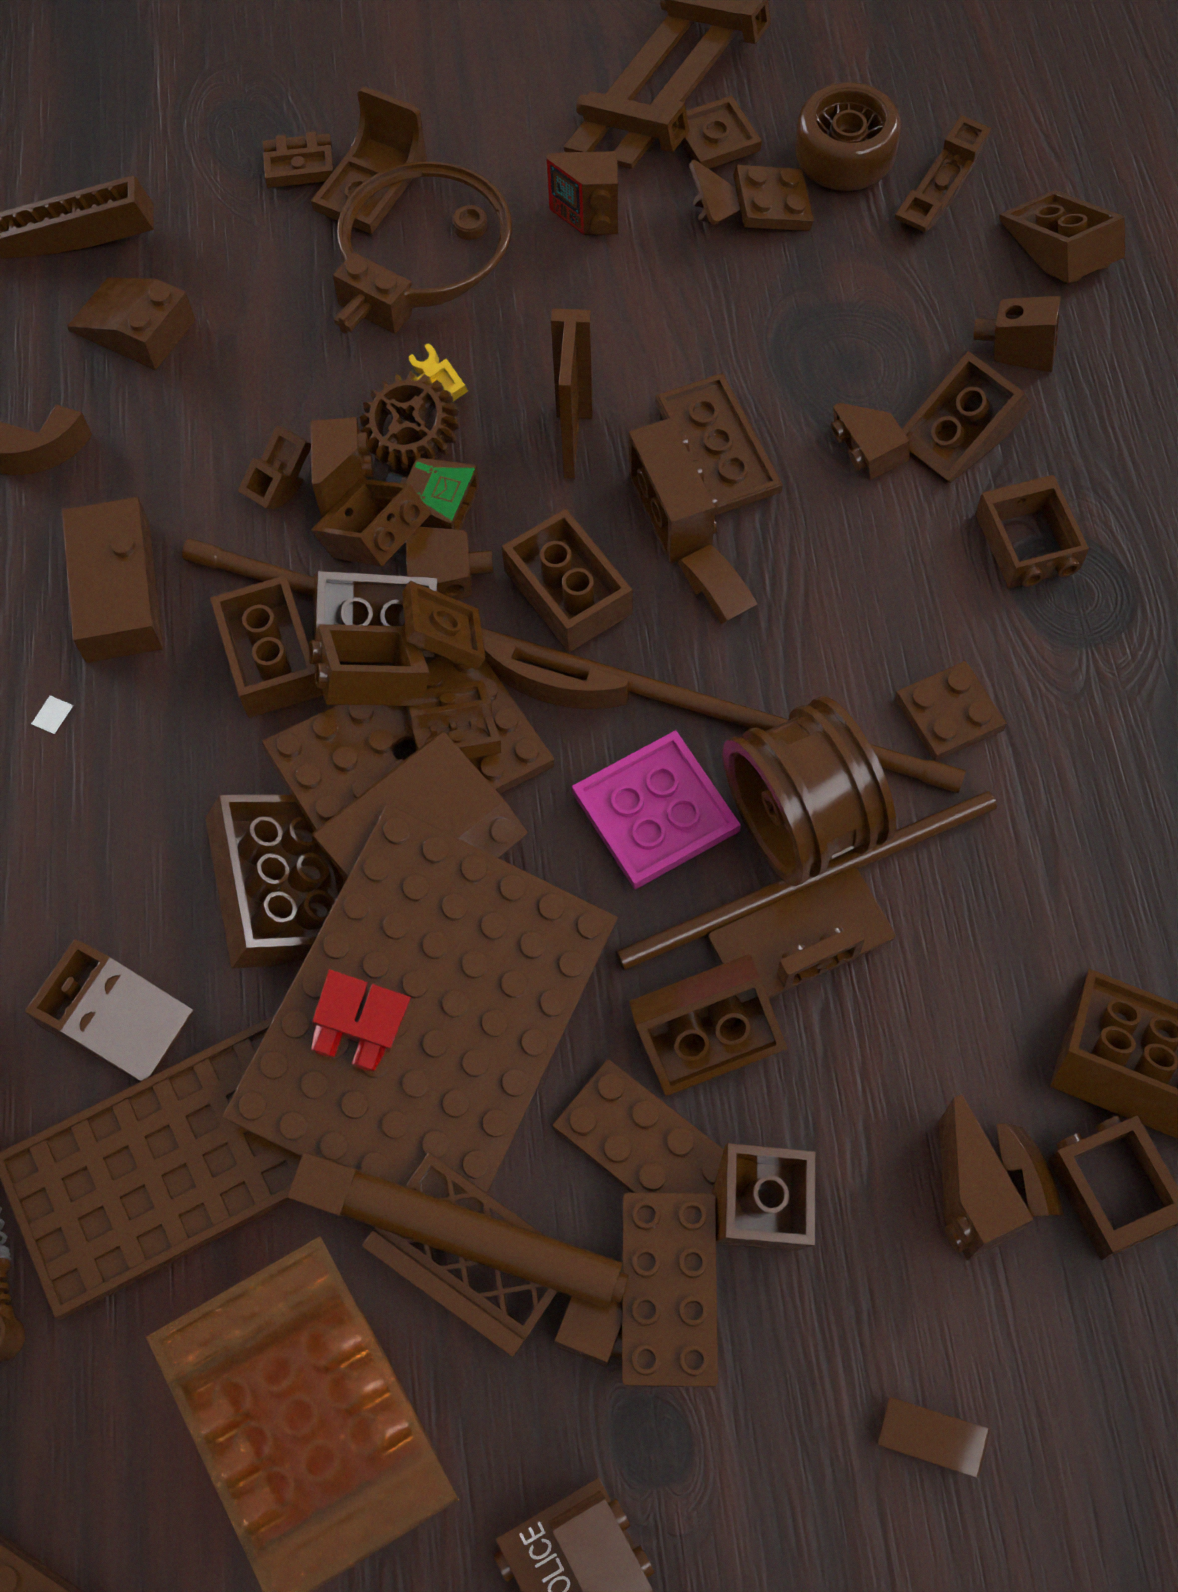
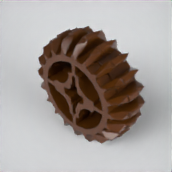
[359,371,460,473]

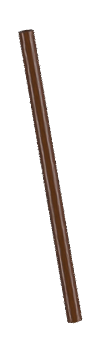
[616,791,997,971]

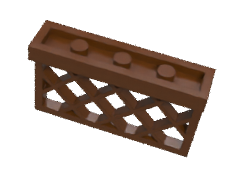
[551,308,594,479]
[362,1153,558,1357]

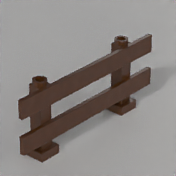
[563,0,771,169]

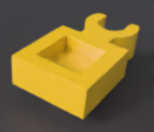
[409,344,468,401]

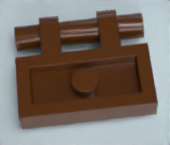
[263,131,334,188]

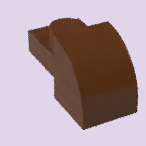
[237,425,311,509]

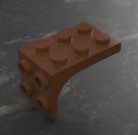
[311,86,427,234]

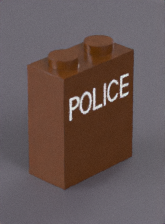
[493,1477,635,1592]

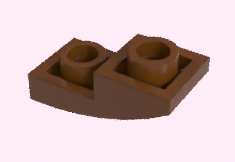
[678,544,757,625]
[878,1397,991,1478]

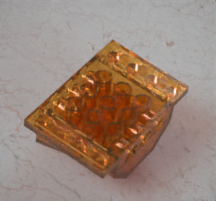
[146,1236,459,1592]

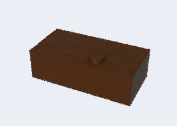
[62,497,163,663]

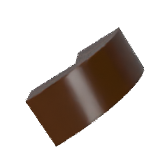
[0,405,92,475]

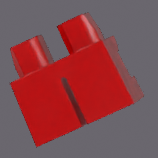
[311,969,411,1073]

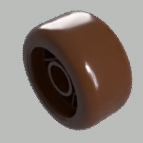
[795,82,901,191]

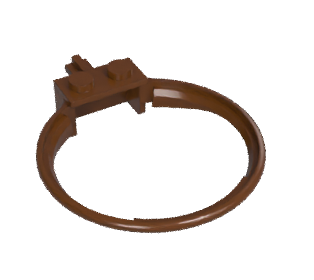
[333,161,512,334]

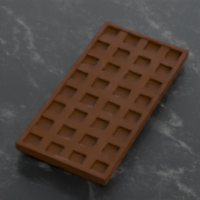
[0,1014,301,1321]

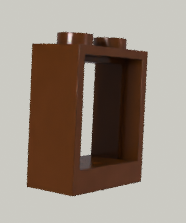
[975,474,1089,588]
[311,479,432,567]
[308,624,430,706]
[1048,1115,1178,1260]

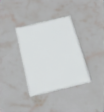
[31,696,73,734]

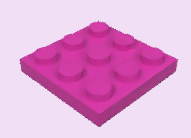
[572,730,741,890]

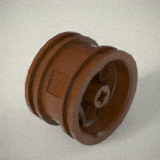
[722,696,896,887]

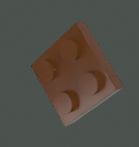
[681,95,762,169]
[733,165,814,231]
[402,581,485,670]
[895,660,1007,761]

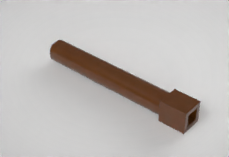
[287,1152,629,1309]

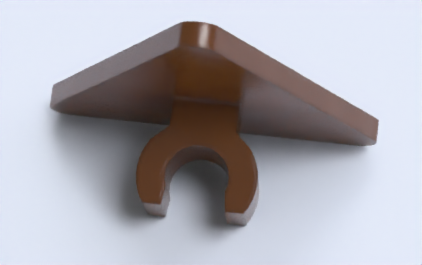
[689,160,741,225]

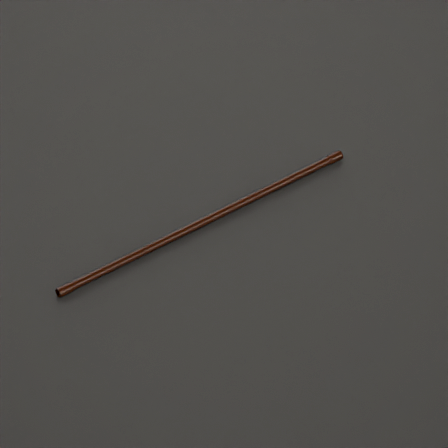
[182,538,966,793]

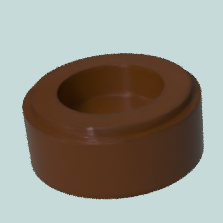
[453,205,488,240]

